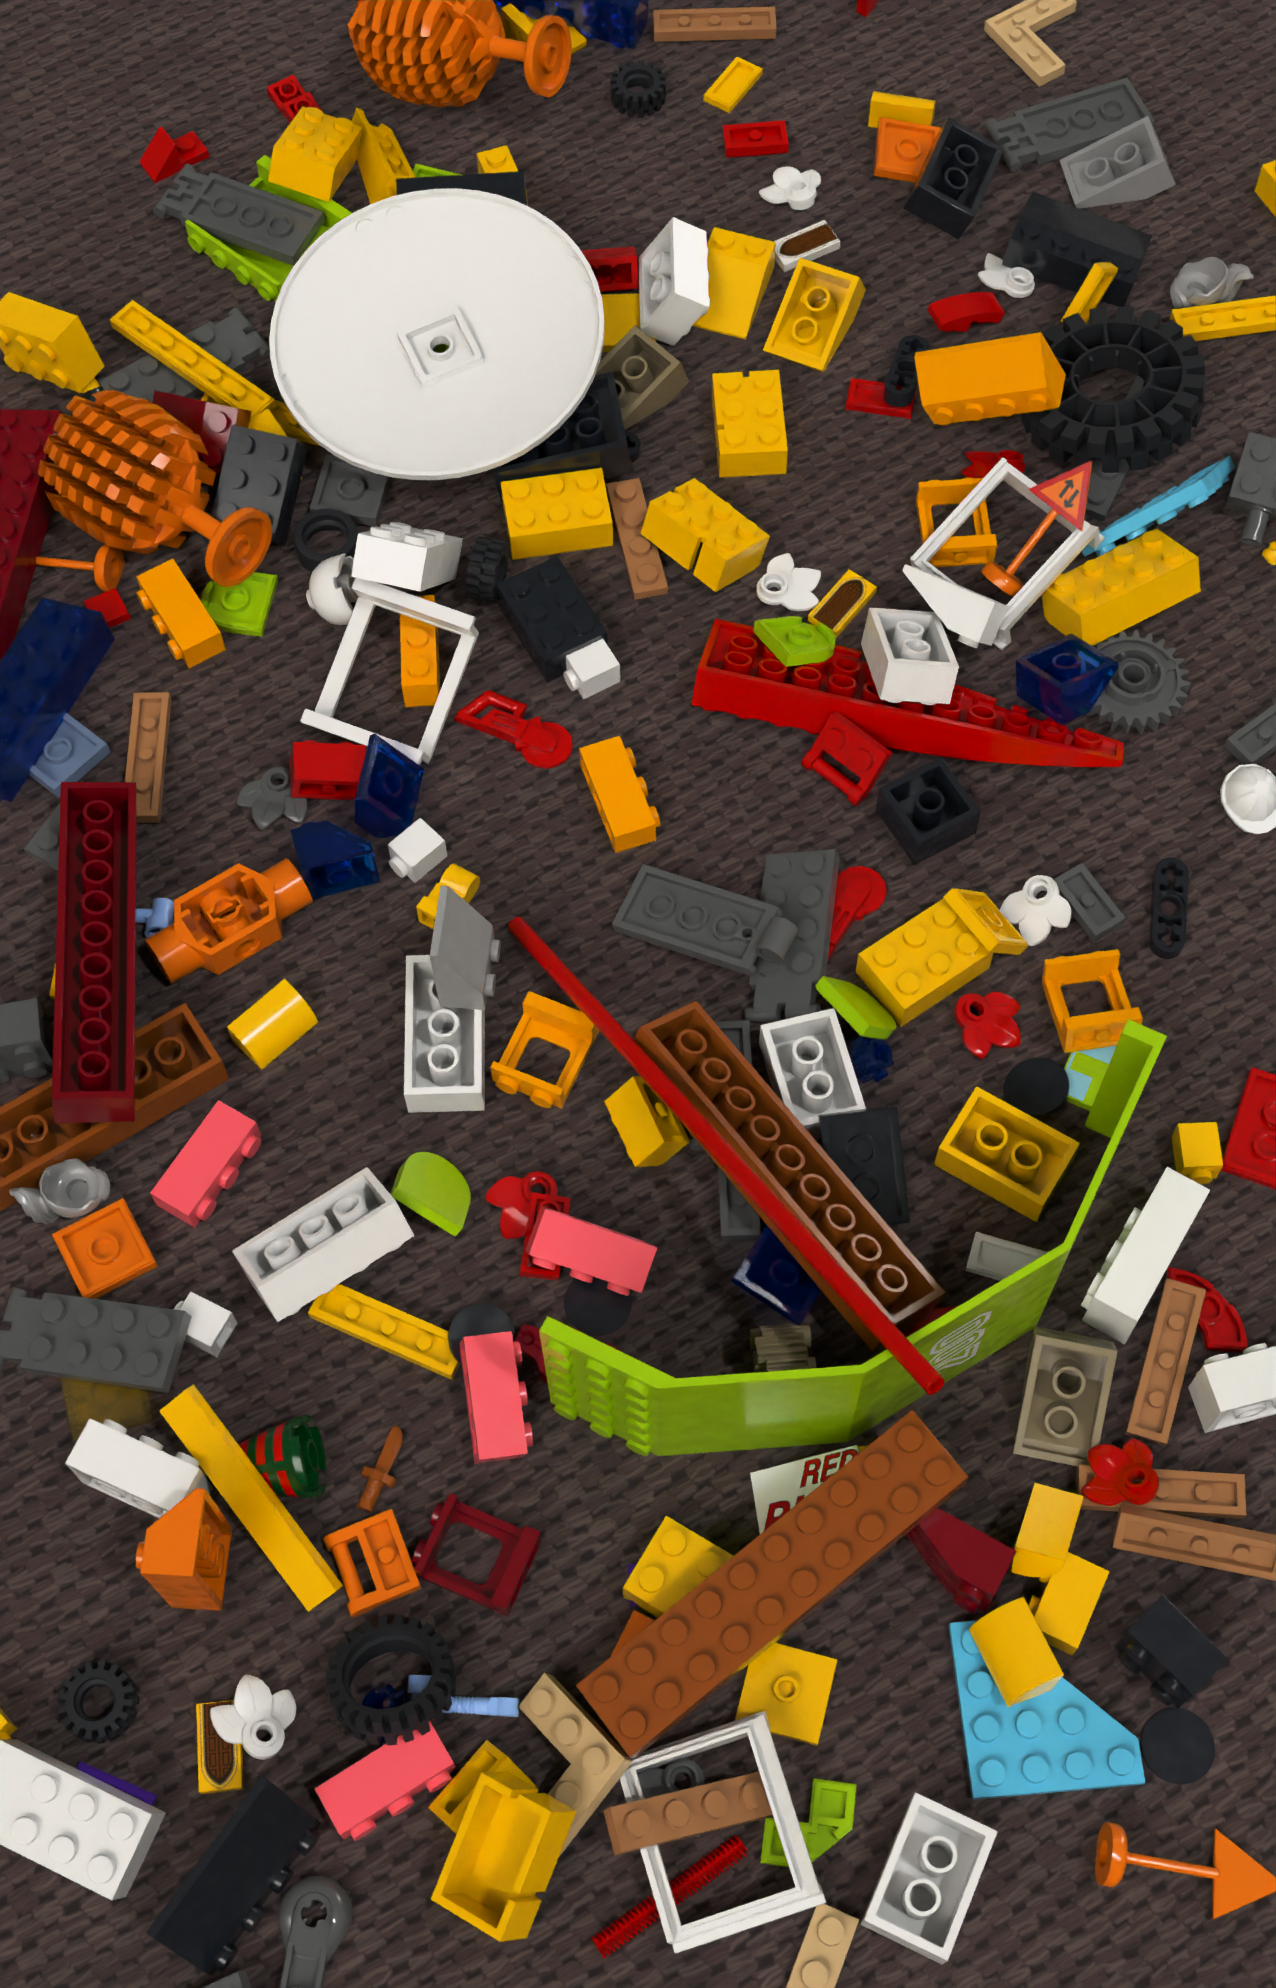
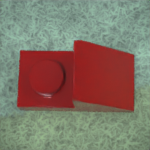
[139,126,209,183]

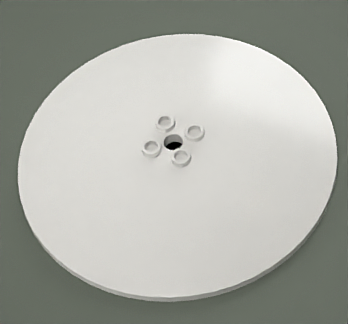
[269,188,605,480]

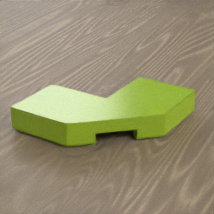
[760,1778,857,1868]

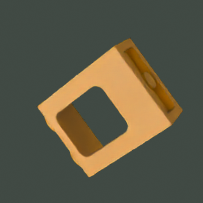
[916,477,997,567]
[1042,949,1143,1053]
[490,991,599,1109]

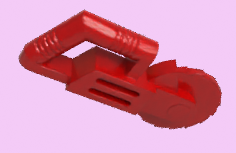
[454,690,573,769]
[828,866,887,961]

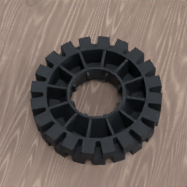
[1021,306,1205,473]

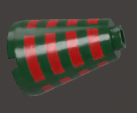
[209,1414,327,1498]

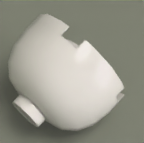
[306,554,359,625]

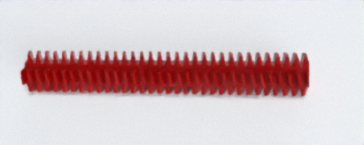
[591,1835,749,1958]

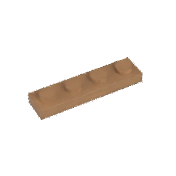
[653,7,776,42]
[606,478,668,600]
[125,692,172,823]
[1125,1278,1206,1446]
[1076,1464,1246,1519]
[1112,1504,1276,1581]
[603,1772,773,1856]

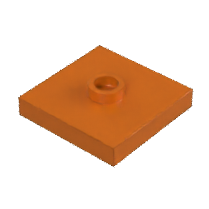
[874,117,941,183]
[52,1198,158,1299]

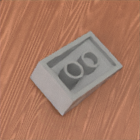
[1059,116,1176,209]
[430,885,501,1010]

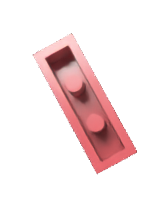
[150,1100,261,1228]
[525,1206,657,1296]
[459,1331,533,1464]
[314,1721,457,1841]

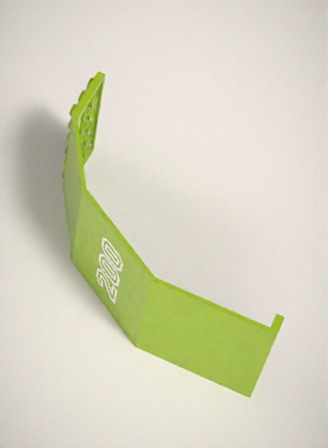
[539,1019,1167,1456]

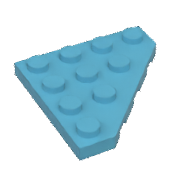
[1082,455,1236,557]
[948,1620,1145,1800]

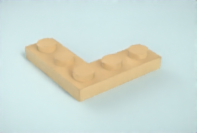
[984,0,1077,87]
[518,1673,633,1857]
[786,1904,859,1988]

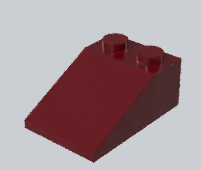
[152,390,251,475]
[906,1508,1017,1613]

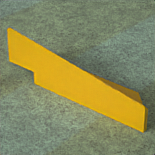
[351,108,416,204]

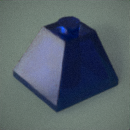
[354,734,424,839]
[731,1225,821,1325]

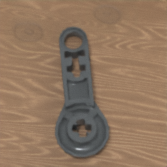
[279,1875,352,1988]

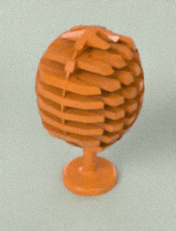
[348,0,572,107]
[38,390,272,587]

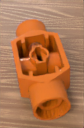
[144,858,313,984]

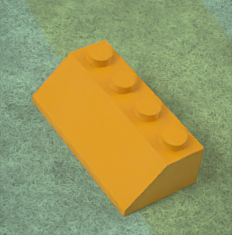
[914,332,1066,425]

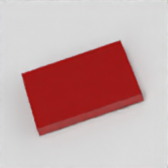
[1221,1067,1276,1190]

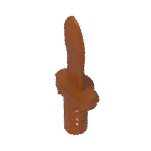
[356,1426,403,1513]

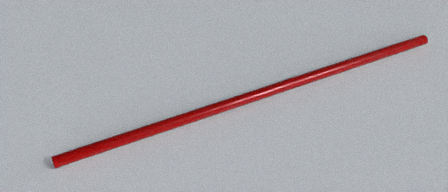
[508,917,945,1395]

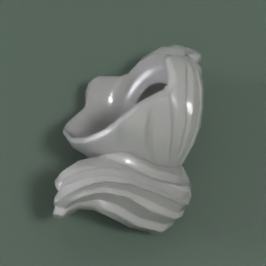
[1169,256,1253,309]
[9,1158,110,1225]

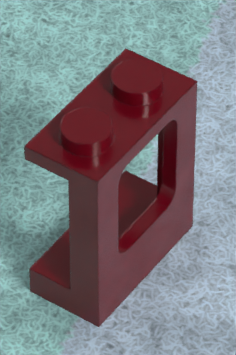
[412,1493,542,1617]

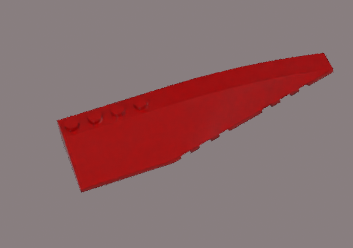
[691,618,1124,767]

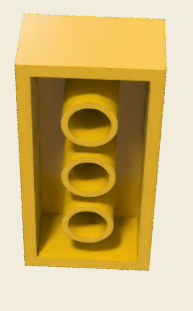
[1042,528,1201,650]

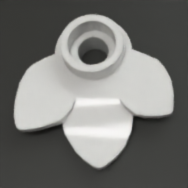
[759,167,821,210]
[978,253,1035,298]
[756,553,821,611]
[1000,875,1072,946]
[210,1675,296,1759]

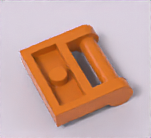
[323,1509,422,1618]

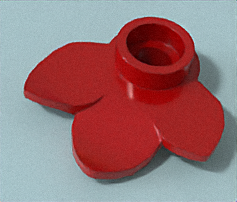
[961,450,1026,482]
[954,992,1021,1059]
[485,1171,558,1239]
[1081,1438,1160,1506]

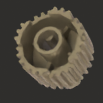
[750,1323,817,1373]

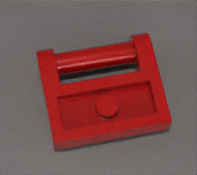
[801,712,893,807]

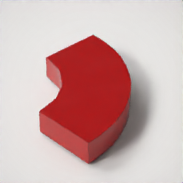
[1166,1267,1248,1353]

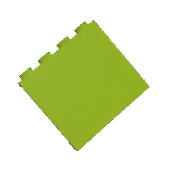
[185,155,352,302]

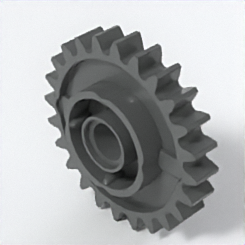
[1073,630,1190,734]

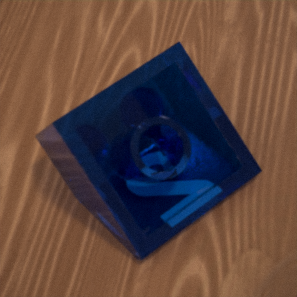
[1016,633,1118,725]
[290,821,380,900]

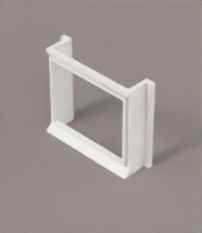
[910,457,1105,650]
[300,577,479,765]
[620,1711,826,1954]

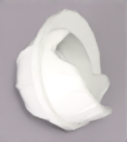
[1220,764,1276,834]

